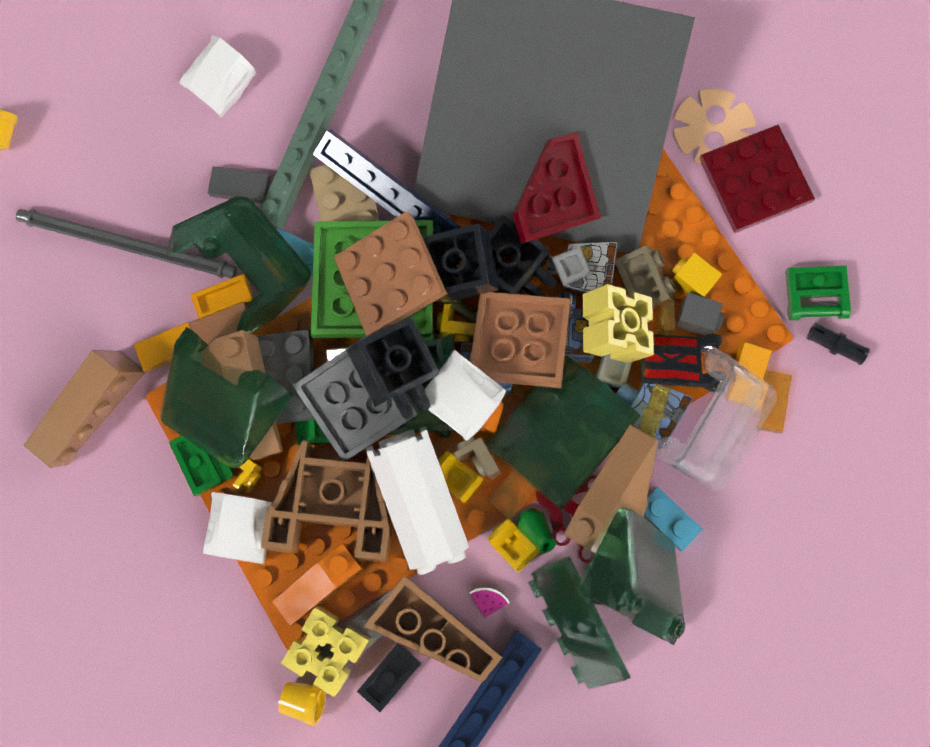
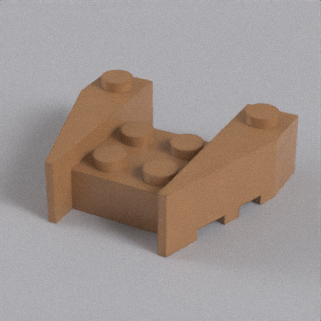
[261,440,392,563]

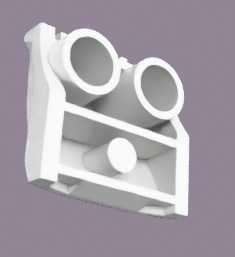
[179,35,256,118]
[424,350,506,440]
[203,492,273,564]

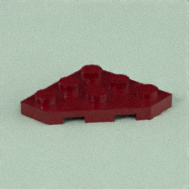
[513,132,601,243]

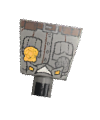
[547,242,617,294]

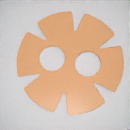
[674,89,756,164]

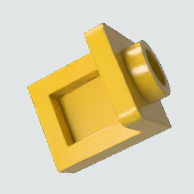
[437,304,476,345]
[220,443,262,491]
[437,451,484,503]
[487,519,540,573]

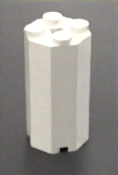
[367,427,469,575]

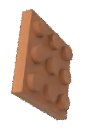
[334,211,447,335]
[470,292,571,388]

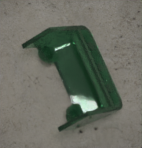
[167,196,311,333]

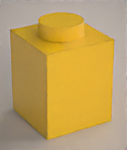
[672,253,723,297]

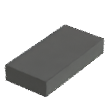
[207,166,270,204]

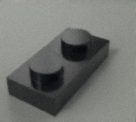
[357,643,422,712]

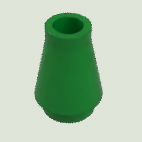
[517,508,556,553]

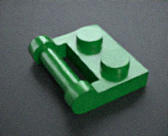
[785,266,851,321]

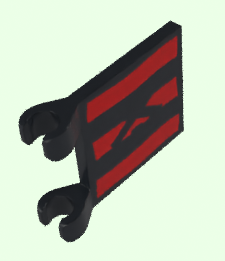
[640,334,726,393]

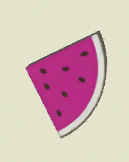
[469,587,510,618]

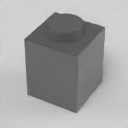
[674,293,724,336]

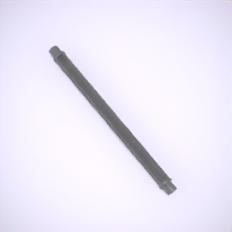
[16,209,237,278]

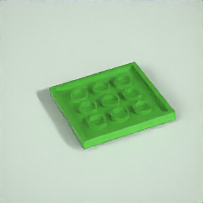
[311,220,433,338]

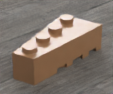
[23,350,146,468]
[364,575,502,683]

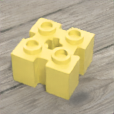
[583,284,654,363]
[281,606,371,697]

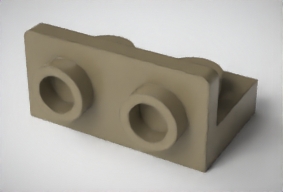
[615,245,676,309]
[454,436,502,480]

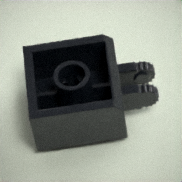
[489,215,558,297]
[423,223,499,303]
[346,316,439,420]

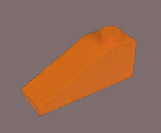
[272,543,365,626]

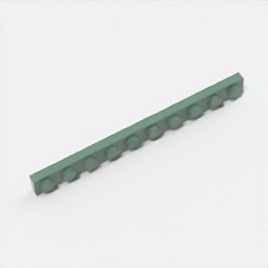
[255,0,384,230]

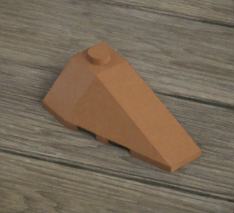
[201,330,283,460]
[564,425,658,565]

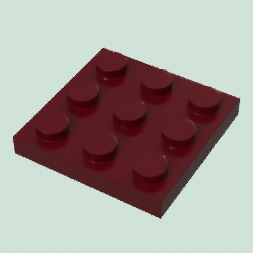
[699,124,815,234]

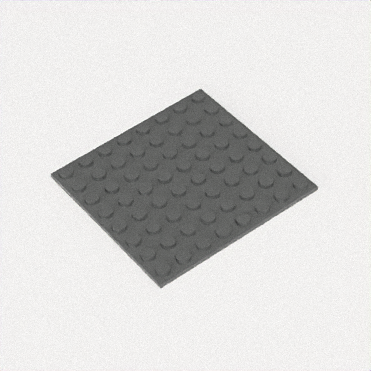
[414,0,695,253]

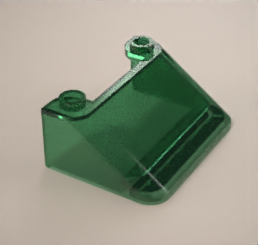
[160,327,292,468]
[578,507,685,645]

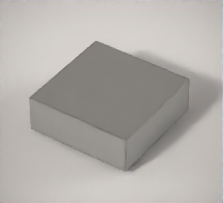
[552,246,592,286]

